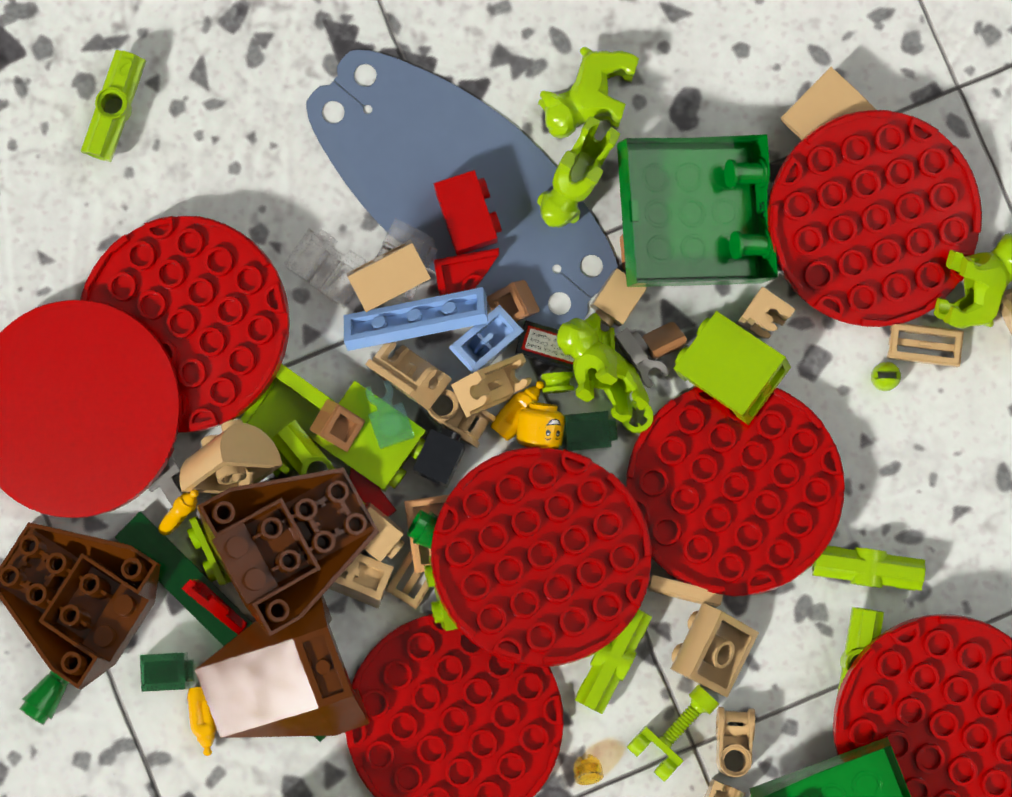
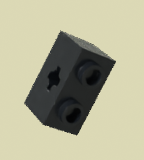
[413,427,465,488]

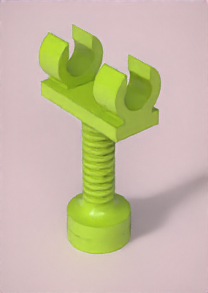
[627,685,719,782]

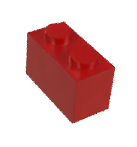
[433,170,502,256]

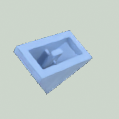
[449,305,524,373]

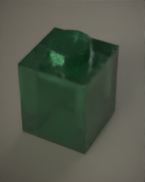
[565,411,618,453]
[140,652,195,692]

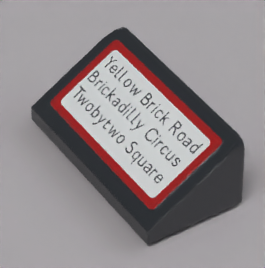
[515,320,574,372]

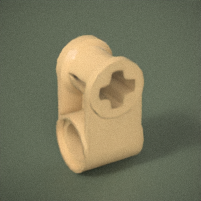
[426,388,496,448]
[716,707,755,778]

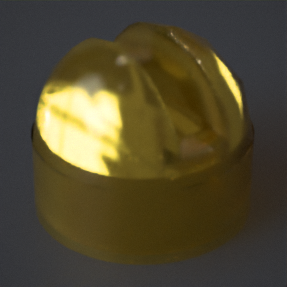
[573,754,604,785]

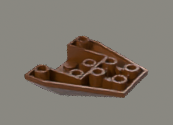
[197,467,379,636]
[0,522,161,690]
[195,595,370,738]

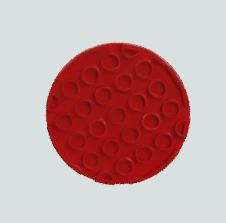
[768,110,982,327]
[80,216,290,433]
[0,300,182,518]
[626,387,845,597]
[431,447,652,667]
[345,614,564,797]
[833,614,1012,797]

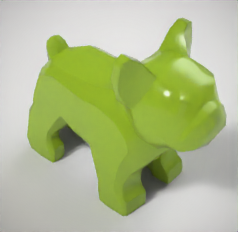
[538,47,639,139]
[537,116,621,228]
[934,233,1012,329]
[557,313,649,423]

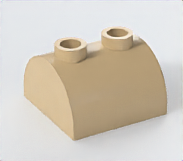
[179,420,282,494]
[670,603,759,697]

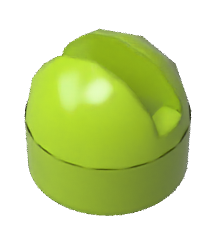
[871,362,901,391]

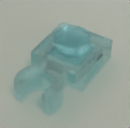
[366,380,415,450]

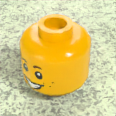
[516,402,565,449]

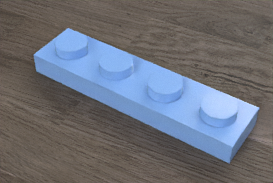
[343,287,488,351]

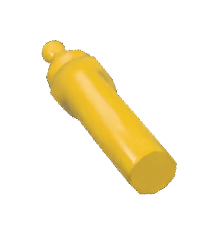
[490,381,544,441]
[158,490,199,535]
[187,687,217,756]

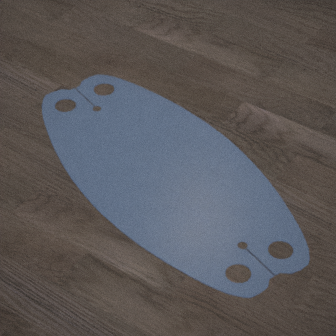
[306,50,618,329]

